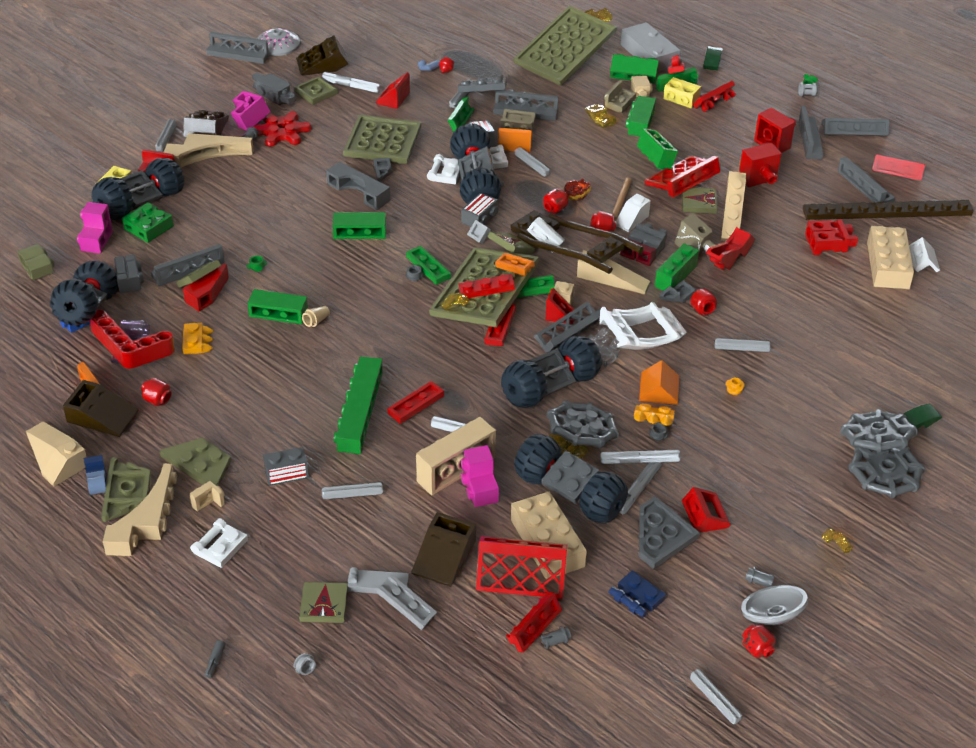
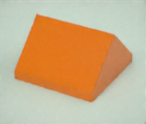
[498,128,532,152]
[639,360,679,405]

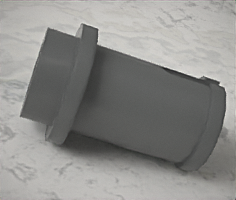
[240,127,258,139]
[745,567,774,587]
[541,626,571,649]

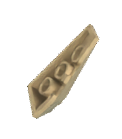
[577,250,650,294]
[26,422,87,486]

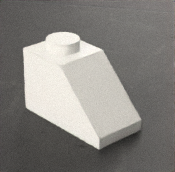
[616,194,651,232]

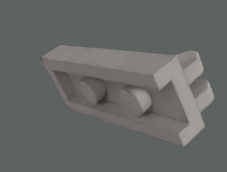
[348,567,409,594]
[376,574,437,630]

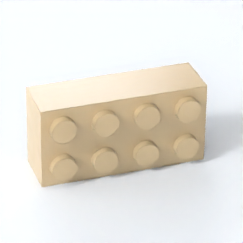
[867,226,914,289]
[416,417,496,495]
[511,491,587,579]

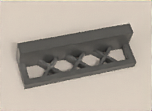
[206,32,269,64]
[493,90,558,121]
[798,106,823,159]
[821,118,889,136]
[838,157,895,202]
[151,244,224,286]
[534,302,601,353]

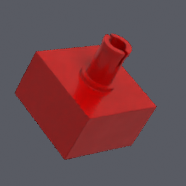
[754,107,796,153]
[739,143,781,187]

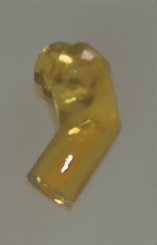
[440,293,468,311]
[822,528,853,553]

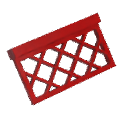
[644,156,720,197]
[476,536,568,599]

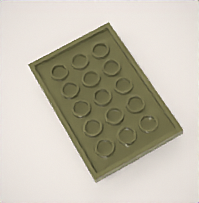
[513,5,617,86]
[429,247,539,327]

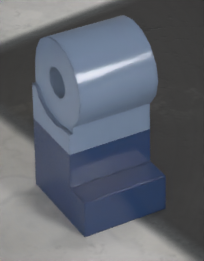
[84,455,107,495]

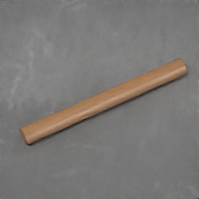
[612,178,632,221]

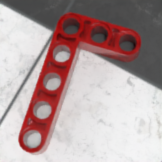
[90,310,175,369]

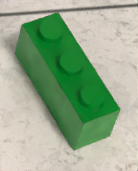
[610,54,659,84]
[626,96,656,136]
[637,128,678,170]
[333,212,386,239]
[655,244,699,291]
[247,289,308,324]

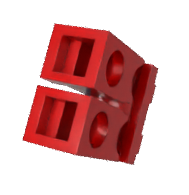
[805,219,858,255]

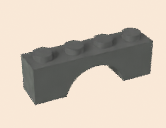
[326,162,390,210]

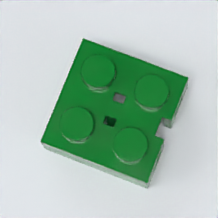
[122,202,174,243]

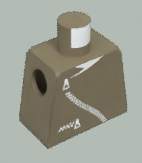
[674,213,715,255]

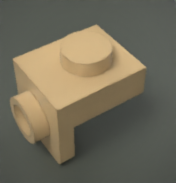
[190,481,225,512]

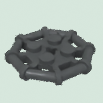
[547,400,619,448]
[840,409,918,453]
[848,447,925,498]

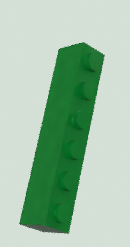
[333,356,383,454]

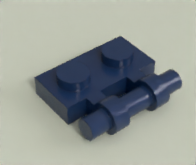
[608,570,666,618]

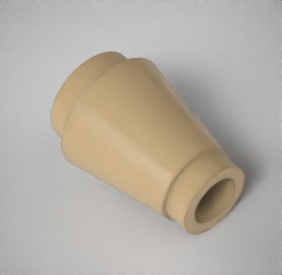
[302,306,330,327]

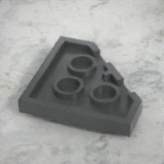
[458,75,507,92]
[639,496,700,569]

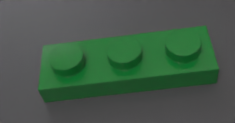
[406,245,451,285]

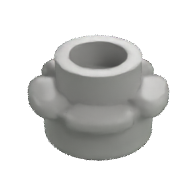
[294,653,316,675]

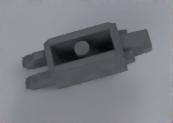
[252,73,296,105]

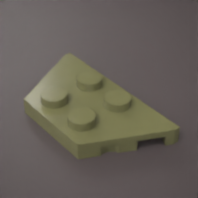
[160,438,231,486]
[101,457,151,522]

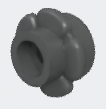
[406,265,423,281]
[649,423,668,441]

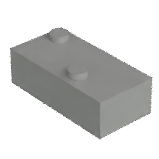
[620,22,680,72]

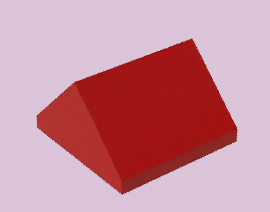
[376,72,410,109]

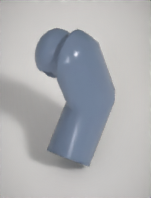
[417,60,439,71]

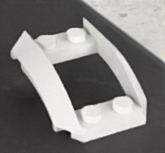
[600,302,687,350]

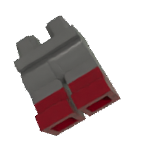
[620,223,667,266]

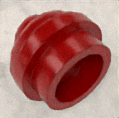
[439,57,454,73]

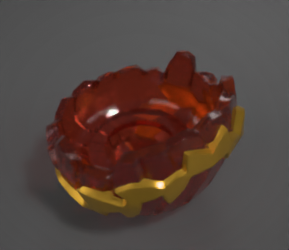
[564,178,591,201]

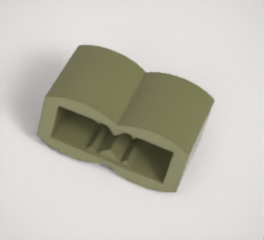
[17,244,55,280]

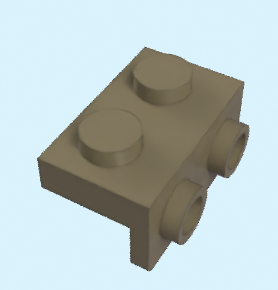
[604,80,636,113]
[500,109,536,132]

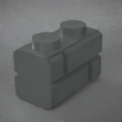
[114,254,144,294]

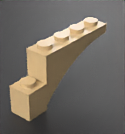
[163,133,254,168]
[721,171,746,241]
[103,464,177,556]

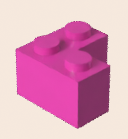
[231,91,270,131]
[77,202,113,253]
[461,445,499,507]

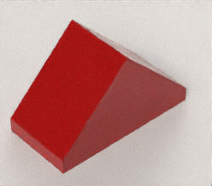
[545,288,575,325]

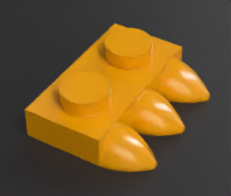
[183,323,213,354]
[634,403,675,426]

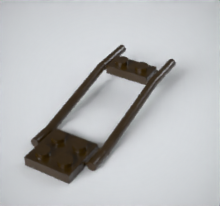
[511,210,644,274]

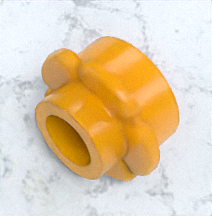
[726,377,745,395]

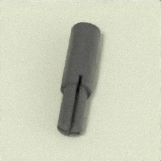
[204,640,226,678]

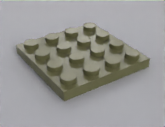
[343,114,421,164]

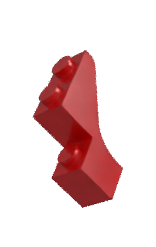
[706,227,755,271]

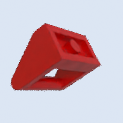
[682,487,730,532]

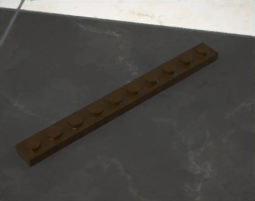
[803,200,974,220]

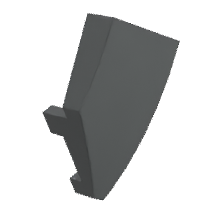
[373,158,392,181]
[659,280,696,303]

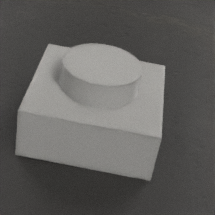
[467,220,491,244]

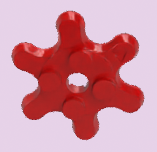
[254,111,312,147]

